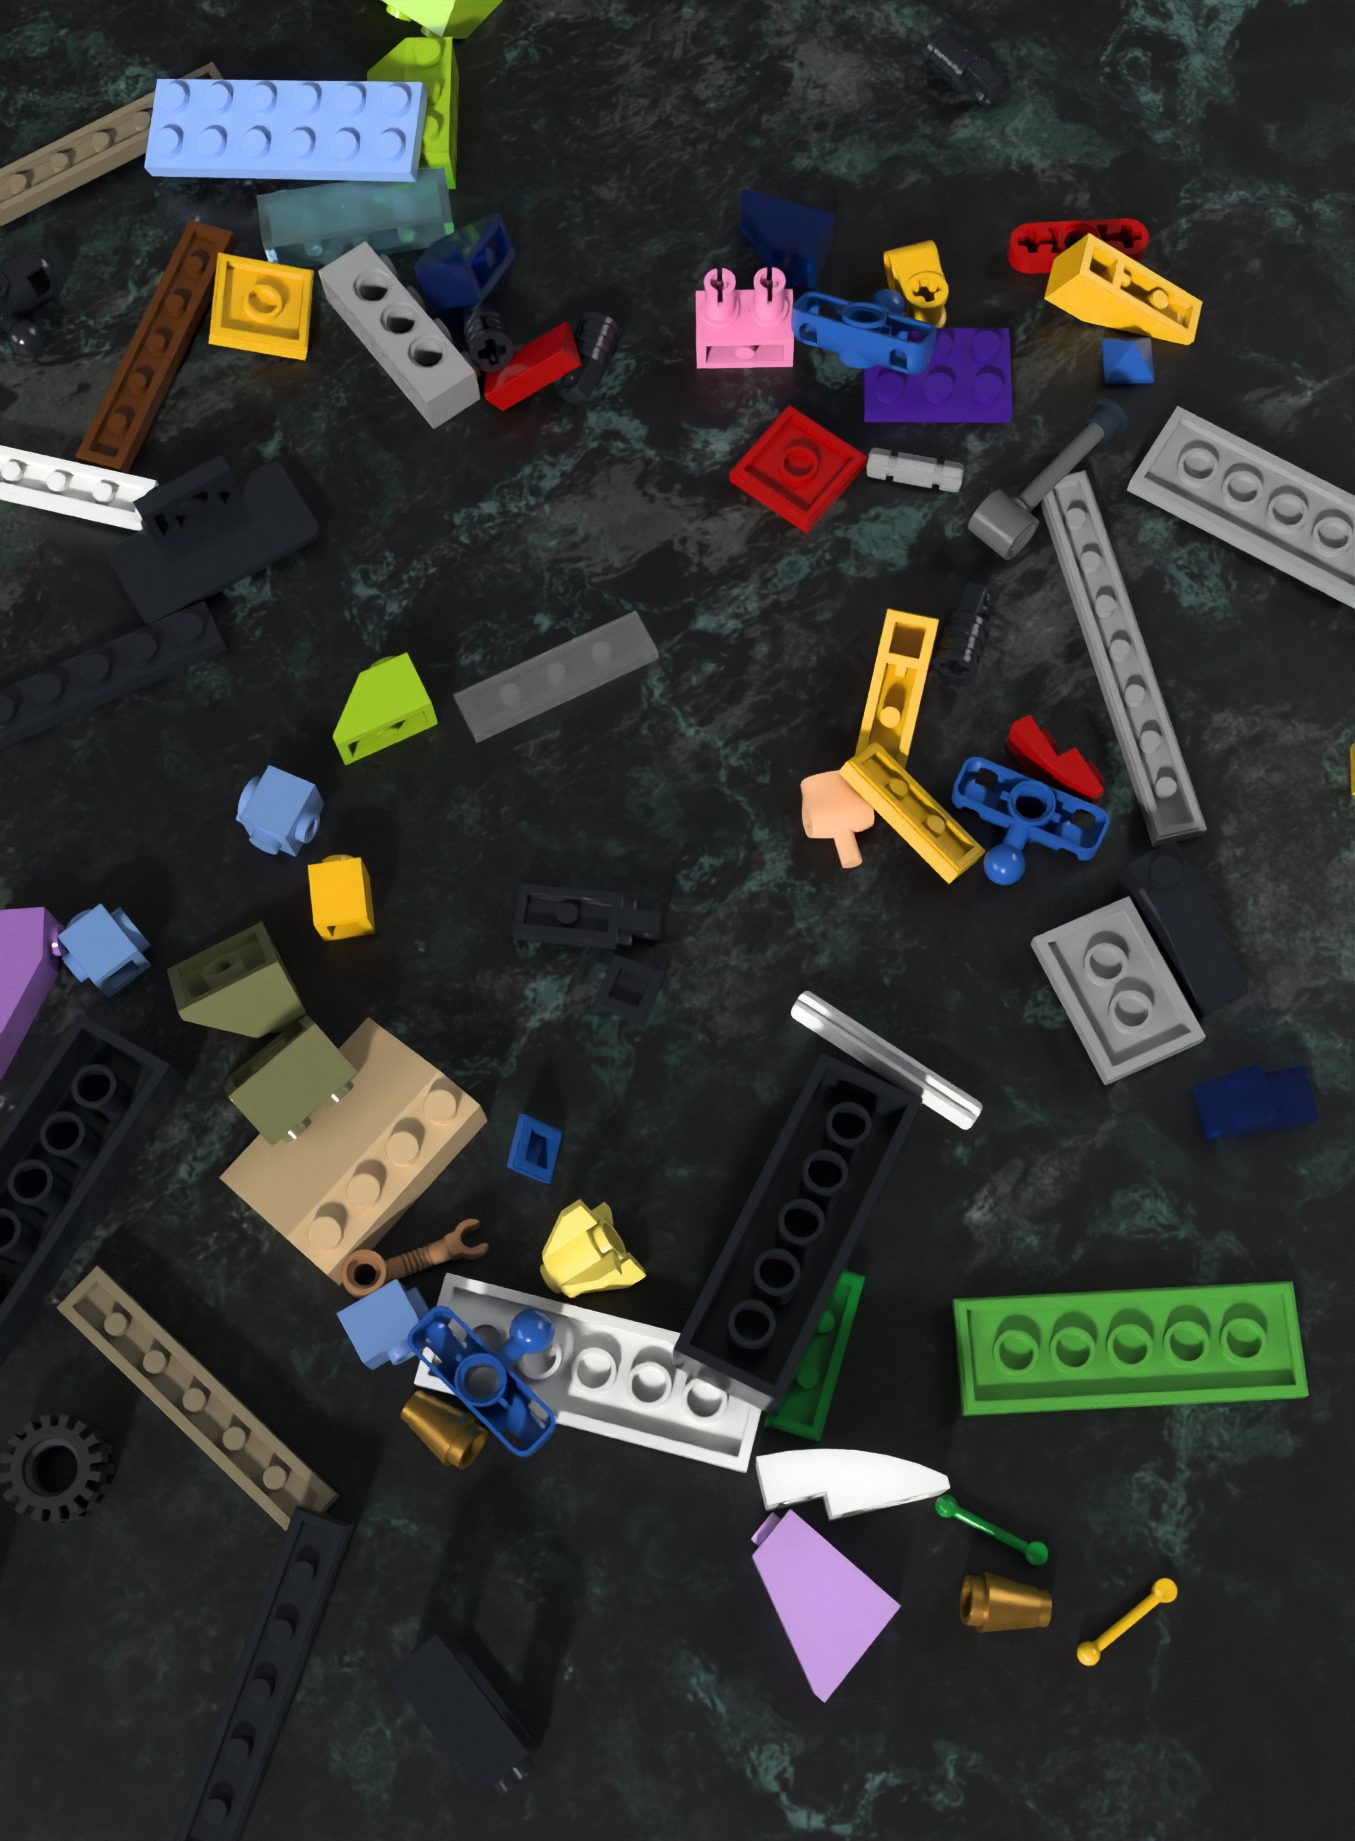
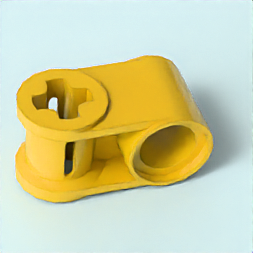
[883,240,949,328]

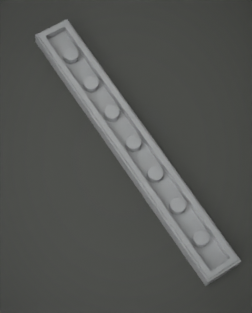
[1040,470,1207,847]

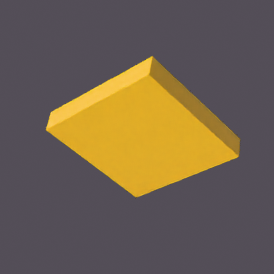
[208,252,314,361]

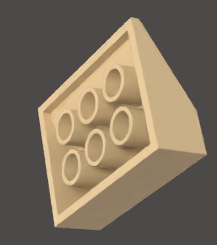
[219,1017,488,1286]

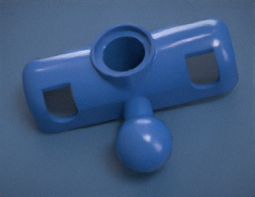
[791,289,937,375]
[951,757,1110,885]
[407,1306,557,1457]

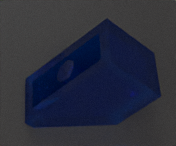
[741,189,834,289]
[414,212,516,310]

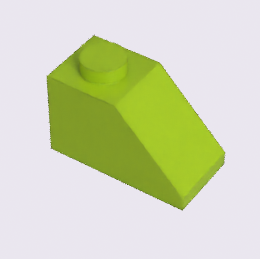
[332,652,438,766]

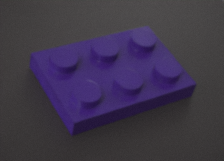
[863,328,1012,423]

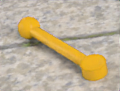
[1077,1578,1177,1666]

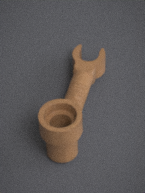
[341,1219,489,1299]

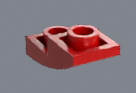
[1006,715,1104,814]

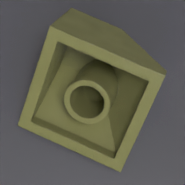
[167,922,306,1038]

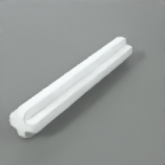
[791,991,983,1130]

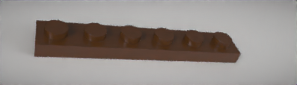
[75,220,237,474]

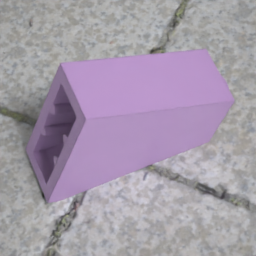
[751,1509,901,1703]

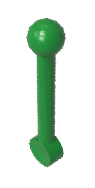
[935,1494,1049,1566]

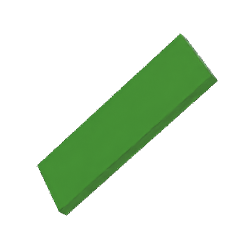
[952,1281,1309,1416]

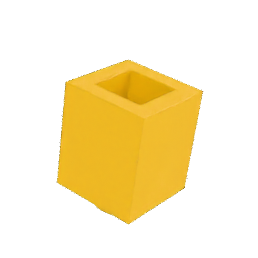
[308,855,376,941]

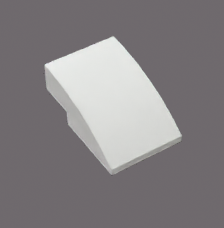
[755,1449,950,1522]

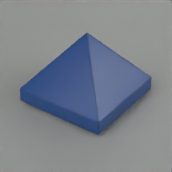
[1101,337,1154,384]
[507,1114,563,1184]

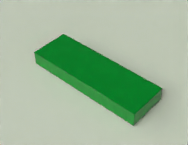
[764,1270,865,1443]

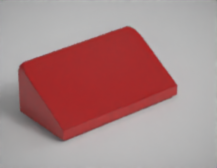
[484,322,582,411]

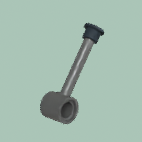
[968,397,1129,560]

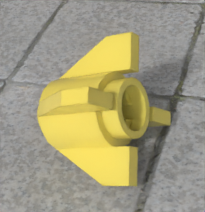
[540,1199,646,1298]

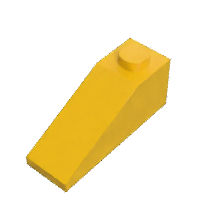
[1044,233,1202,346]
[855,608,940,770]

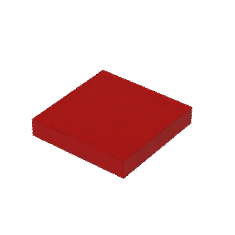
[730,404,868,534]

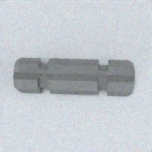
[866,448,964,492]

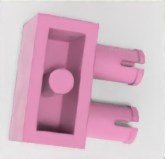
[696,267,794,369]

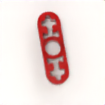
[1007,218,1149,274]

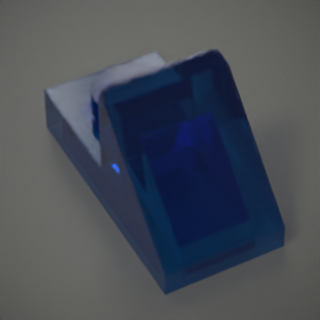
[1193,1064,1319,1141]

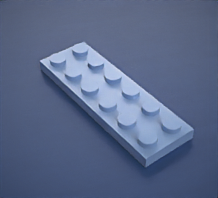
[144,79,428,182]

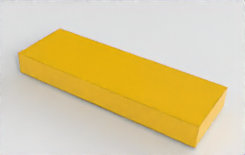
[838,741,985,884]

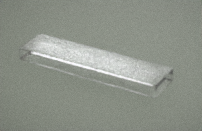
[453,610,659,743]

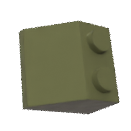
[221,1014,358,1147]

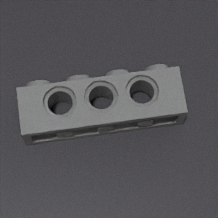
[318,241,481,429]

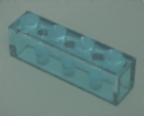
[257,167,457,268]

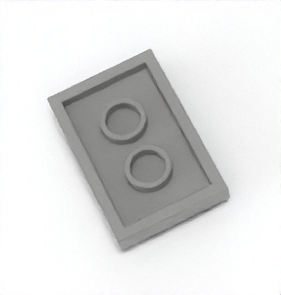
[1031,896,1206,1086]

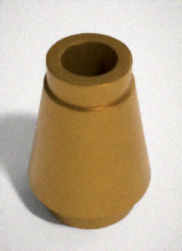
[401,1390,488,1469]
[960,1571,1052,1633]

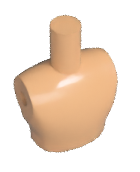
[800,770,875,868]

